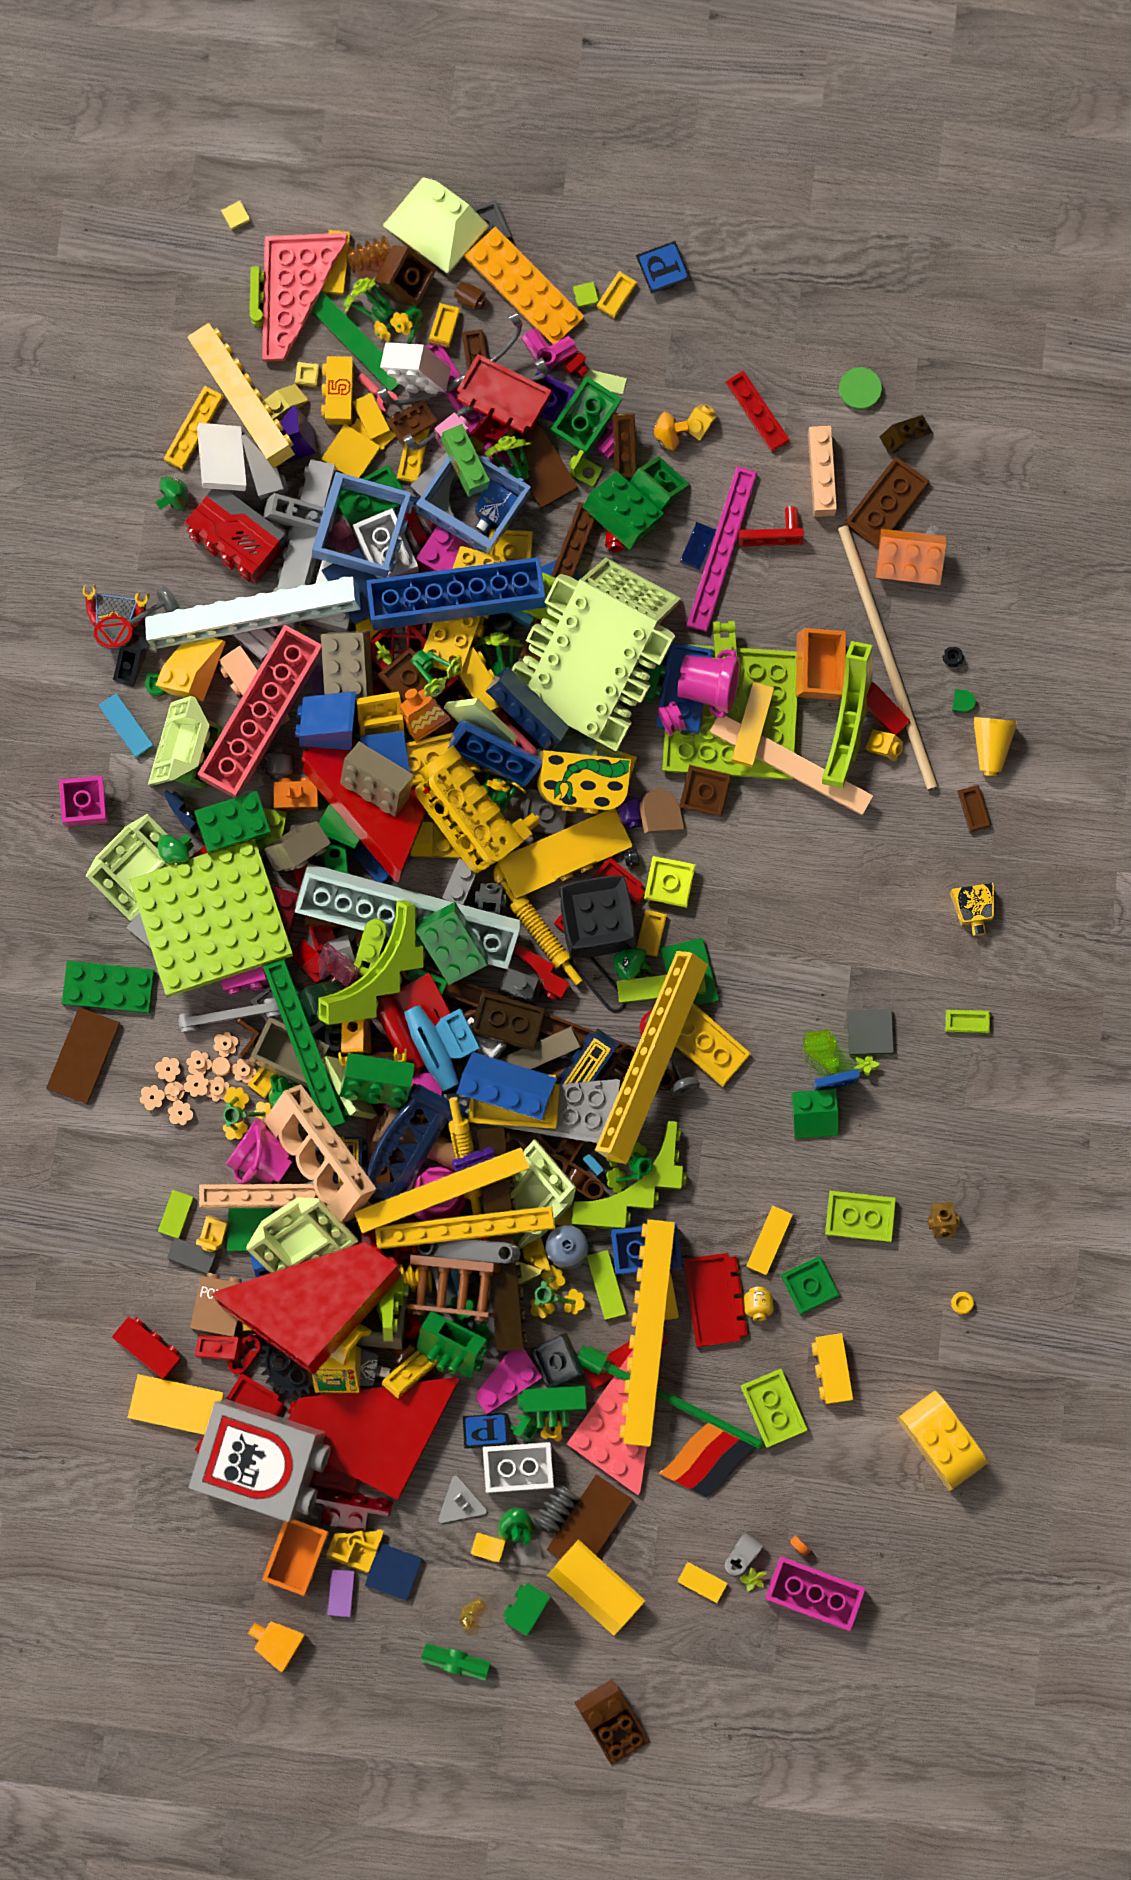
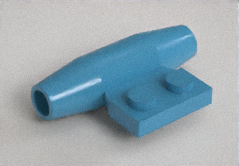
[404,1005,481,1092]

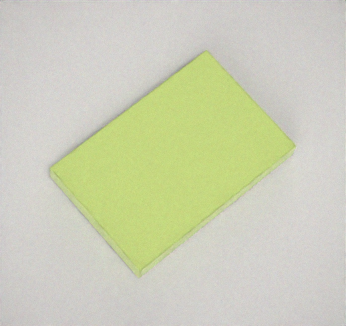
[444,698,517,743]
[321,1056,377,1119]

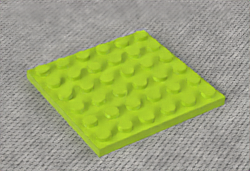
[662,644,797,780]
[129,839,293,998]

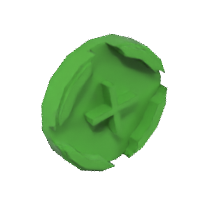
[839,367,882,410]

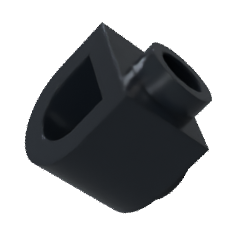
[487,613,515,634]
[325,1026,342,1054]

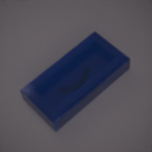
[680,522,716,570]

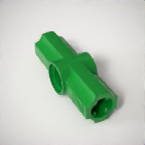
[421,1643,491,1681]

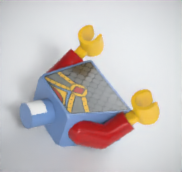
[82,584,150,632]

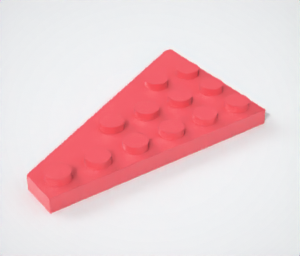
[262,233,348,362]
[567,1347,662,1495]

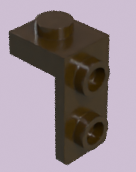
[879,415,932,455]

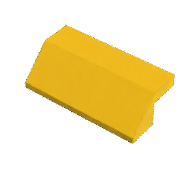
[547,1540,645,1636]

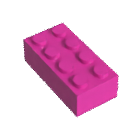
[764,1556,865,1631]

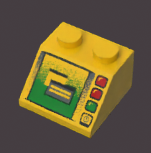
[312,1346,361,1393]

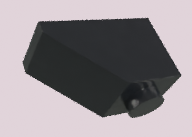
[113,633,149,687]

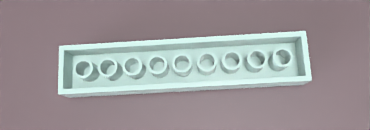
[295,863,520,969]

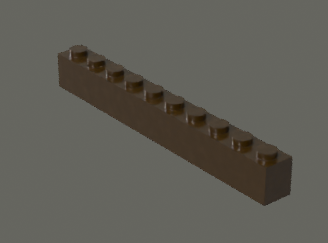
[477,1127,528,1353]

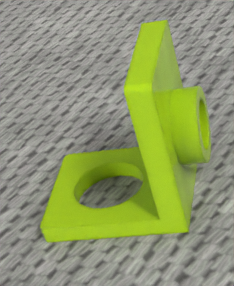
[569,449,603,487]

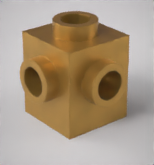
[927,1202,960,1238]

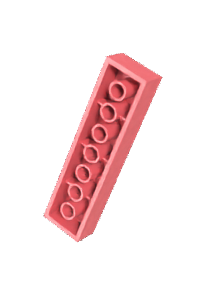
[198,624,322,798]

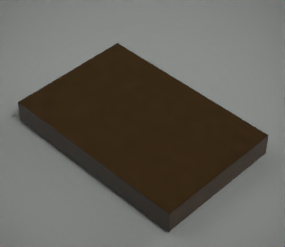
[471,992,546,1052]

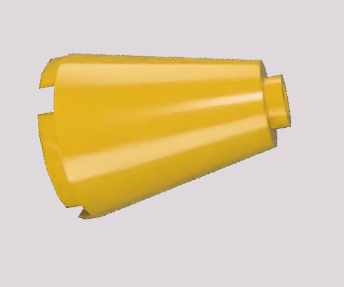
[974,717,1017,776]

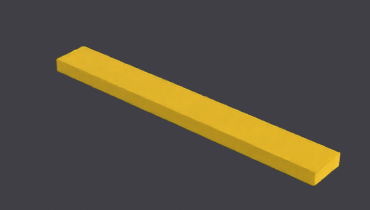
[354,1148,529,1234]
[375,1206,555,1249]

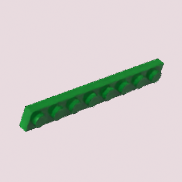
[263,959,345,1128]

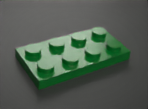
[62,961,155,1014]

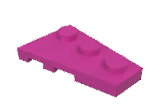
[474,1350,543,1414]

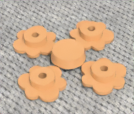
[186,1032,257,1102]
[140,1057,209,1125]

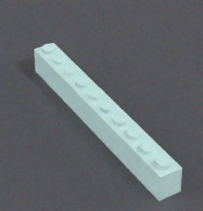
[145,577,361,649]

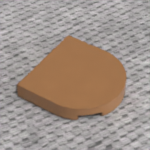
[640,788,684,833]

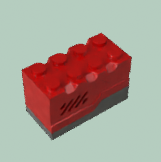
[185,489,288,584]

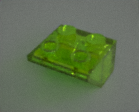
[802,1029,839,1077]

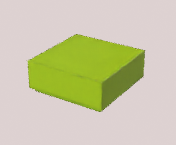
[573,282,599,309]

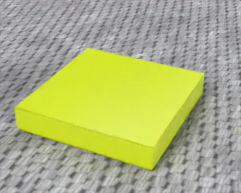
[644,856,696,908]

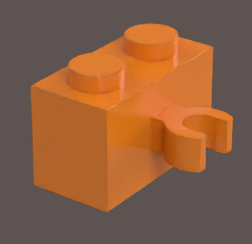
[274,778,319,812]

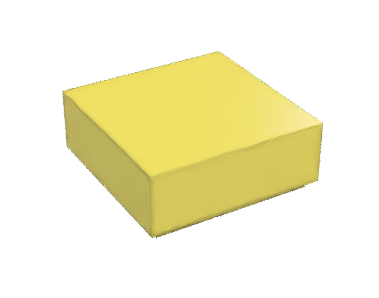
[221,201,250,231]
[295,362,319,387]

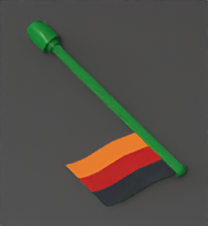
[577,1345,764,1497]

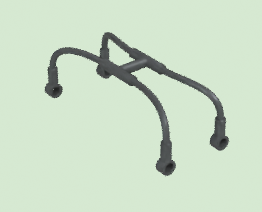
[377,311,549,450]

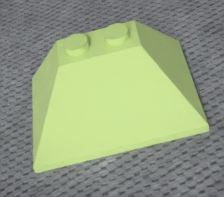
[383,178,488,275]
[148,696,210,786]
[86,814,190,921]
[479,1140,576,1249]
[246,1197,358,1273]

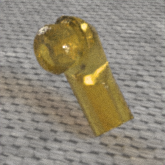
[459,1597,485,1630]

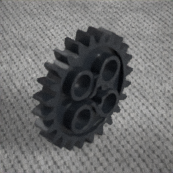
[259,1340,315,1397]

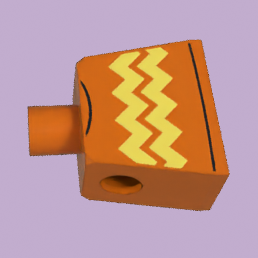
[399,689,451,742]

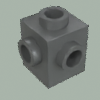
[475,883,507,915]

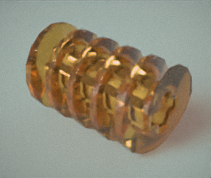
[345,235,390,274]

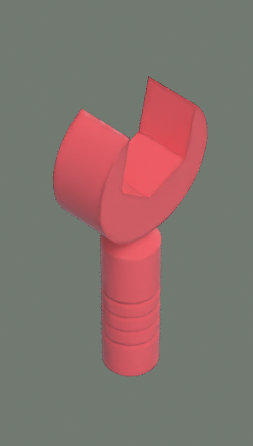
[357,373,398,414]

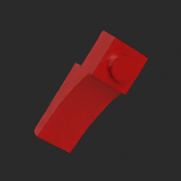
[512,944,570,1001]

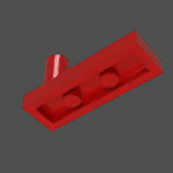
[738,506,804,547]

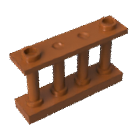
[405,1255,502,1322]

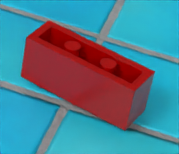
[112,1316,182,1380]

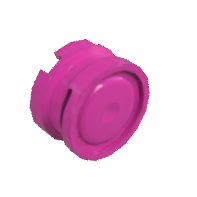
[658,701,686,736]

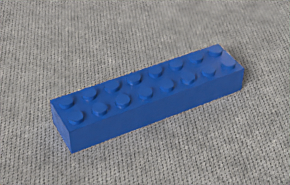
[366,557,546,630]

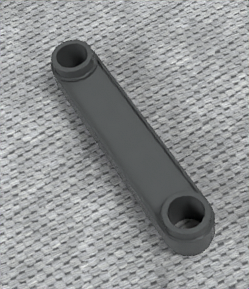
[418,1240,521,1264]

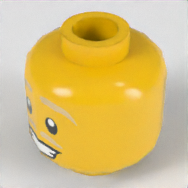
[744,1287,774,1321]

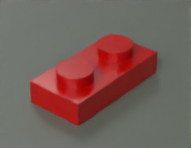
[194,1334,242,1361]

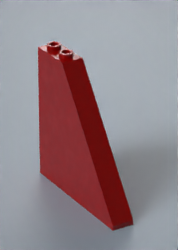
[301,738,432,882]
[212,1242,402,1375]
[287,1377,459,1500]

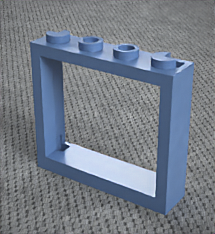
[416,455,531,554]
[312,472,414,578]

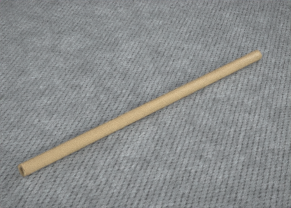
[838,526,938,790]

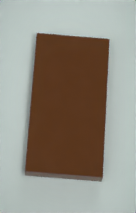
[506,420,578,509]
[844,456,930,549]
[46,1007,120,1105]
[546,1475,633,1559]

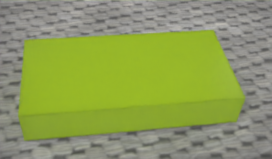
[945,1010,990,1034]
[158,1190,194,1239]

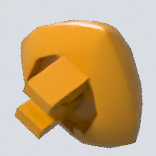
[653,411,689,451]

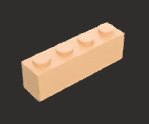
[808,426,837,517]
[218,646,290,726]

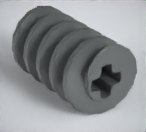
[534,1484,580,1534]

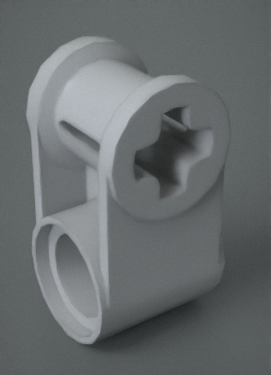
[725,1532,763,1576]

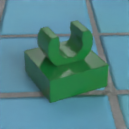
[510,1415,539,1444]

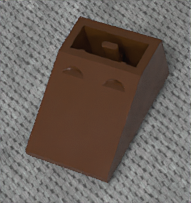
[574,1679,650,1765]

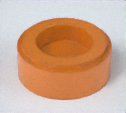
[790,1535,812,1556]

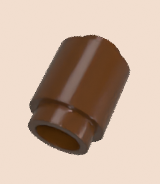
[454,282,487,311]

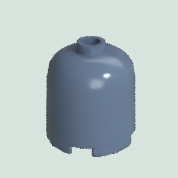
[545,1225,589,1271]

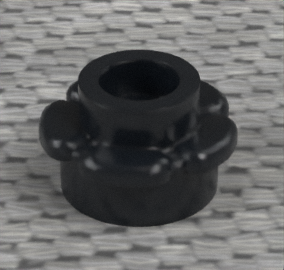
[942,647,964,668]
[624,848,640,869]

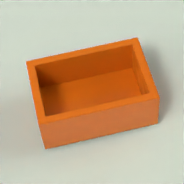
[876,529,946,585]
[796,628,846,700]
[262,1520,329,1596]

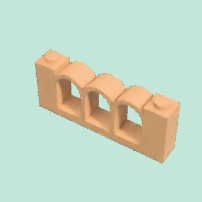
[264,1085,376,1223]

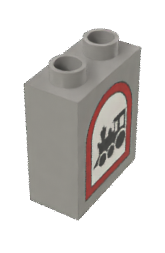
[188,1399,331,1522]

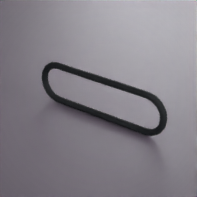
[569,957,626,1012]

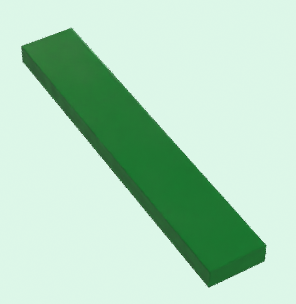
[311,291,401,392]

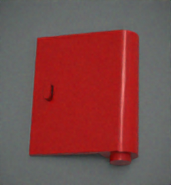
[376,973,451,1075]

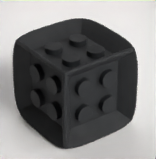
[558,875,637,958]

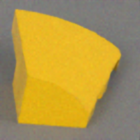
[326,1529,384,1574]

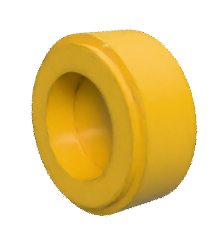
[951,1292,974,1315]

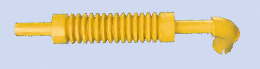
[493,847,583,986]
[448,1097,483,1240]

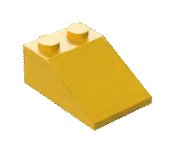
[156,638,225,702]

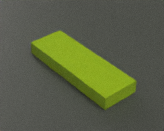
[587,1250,626,1320]

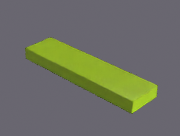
[617,975,706,1004]

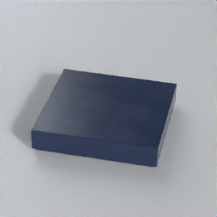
[365,1543,422,1601]

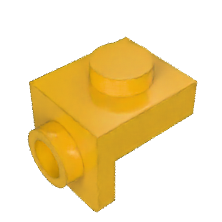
[687,404,718,440]
[865,729,903,761]
[196,1215,229,1252]

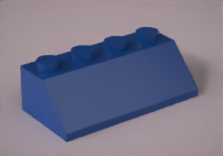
[448,719,542,787]
[457,1052,557,1120]

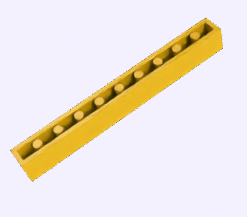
[595,951,708,1164]
[619,1219,675,1446]

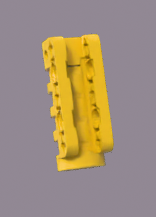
[415,745,540,873]

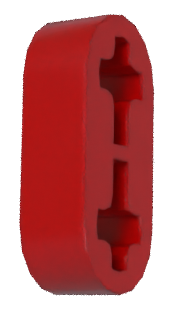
[405,508,427,545]
[227,1336,261,1374]

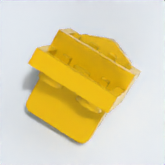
[356,692,404,736]

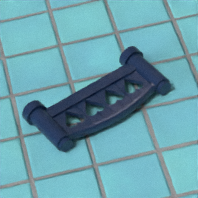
[366,1083,466,1220]

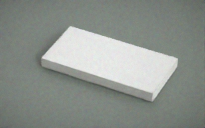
[197,423,246,491]

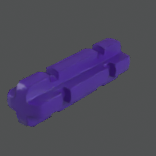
[452,1147,495,1172]

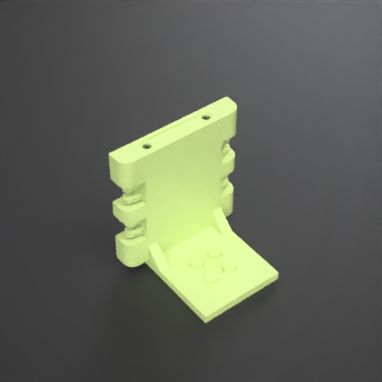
[512,558,681,751]

